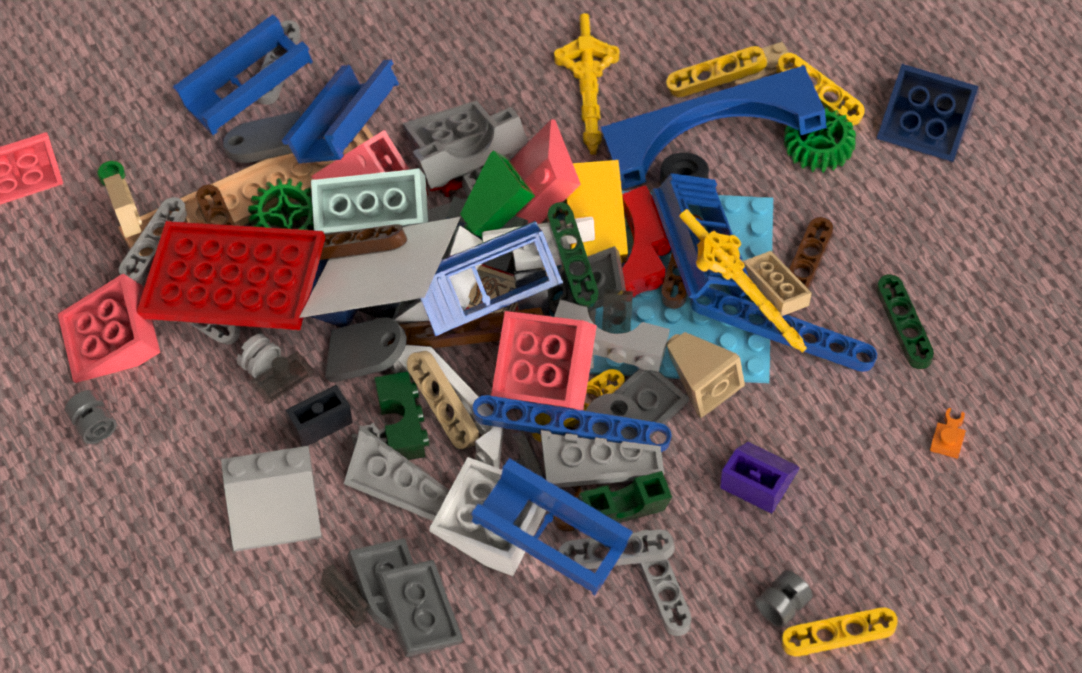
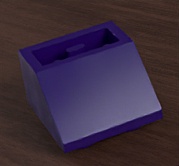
[720,442,800,514]

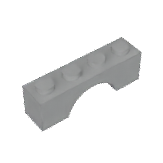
[413,107,528,189]
[554,300,670,372]

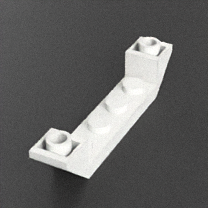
[389,344,503,468]

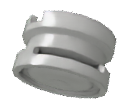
[237,334,281,379]

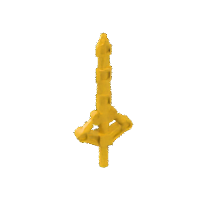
[554,13,620,155]
[679,209,807,353]

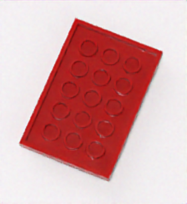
[137,221,326,330]

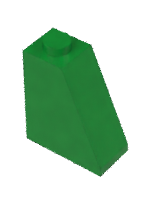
[460,150,535,238]

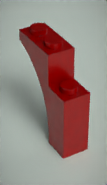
[614,185,671,303]

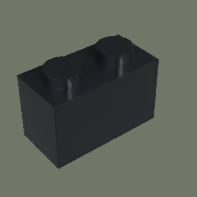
[285,384,353,447]

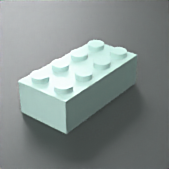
[311,169,428,234]

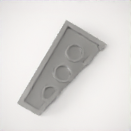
[344,428,450,521]
[541,430,664,488]

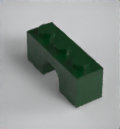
[375,371,430,460]
[577,471,672,523]

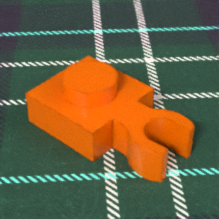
[930,408,966,459]

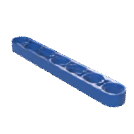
[690,287,877,372]
[473,395,671,452]

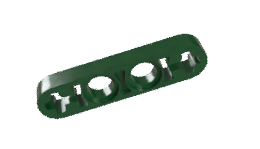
[547,202,599,309]
[877,274,934,369]

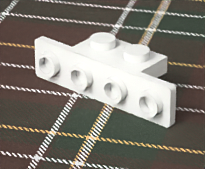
[482,217,595,271]

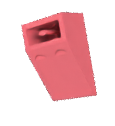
[311,130,410,180]

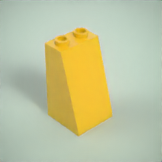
[564,160,628,264]

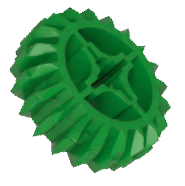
[784,107,856,173]
[248,178,314,230]

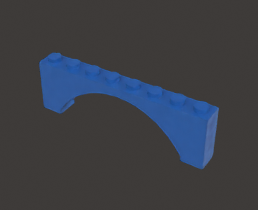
[600,66,827,190]

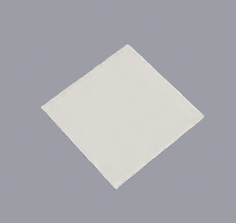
[299,217,460,318]

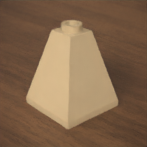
[667,332,745,418]

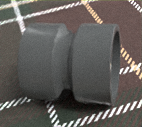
[65,390,117,444]
[755,570,813,628]

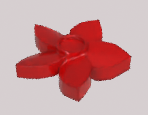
[429,178,462,197]

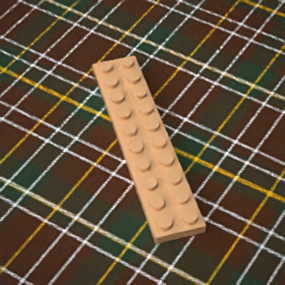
[119,125,373,256]

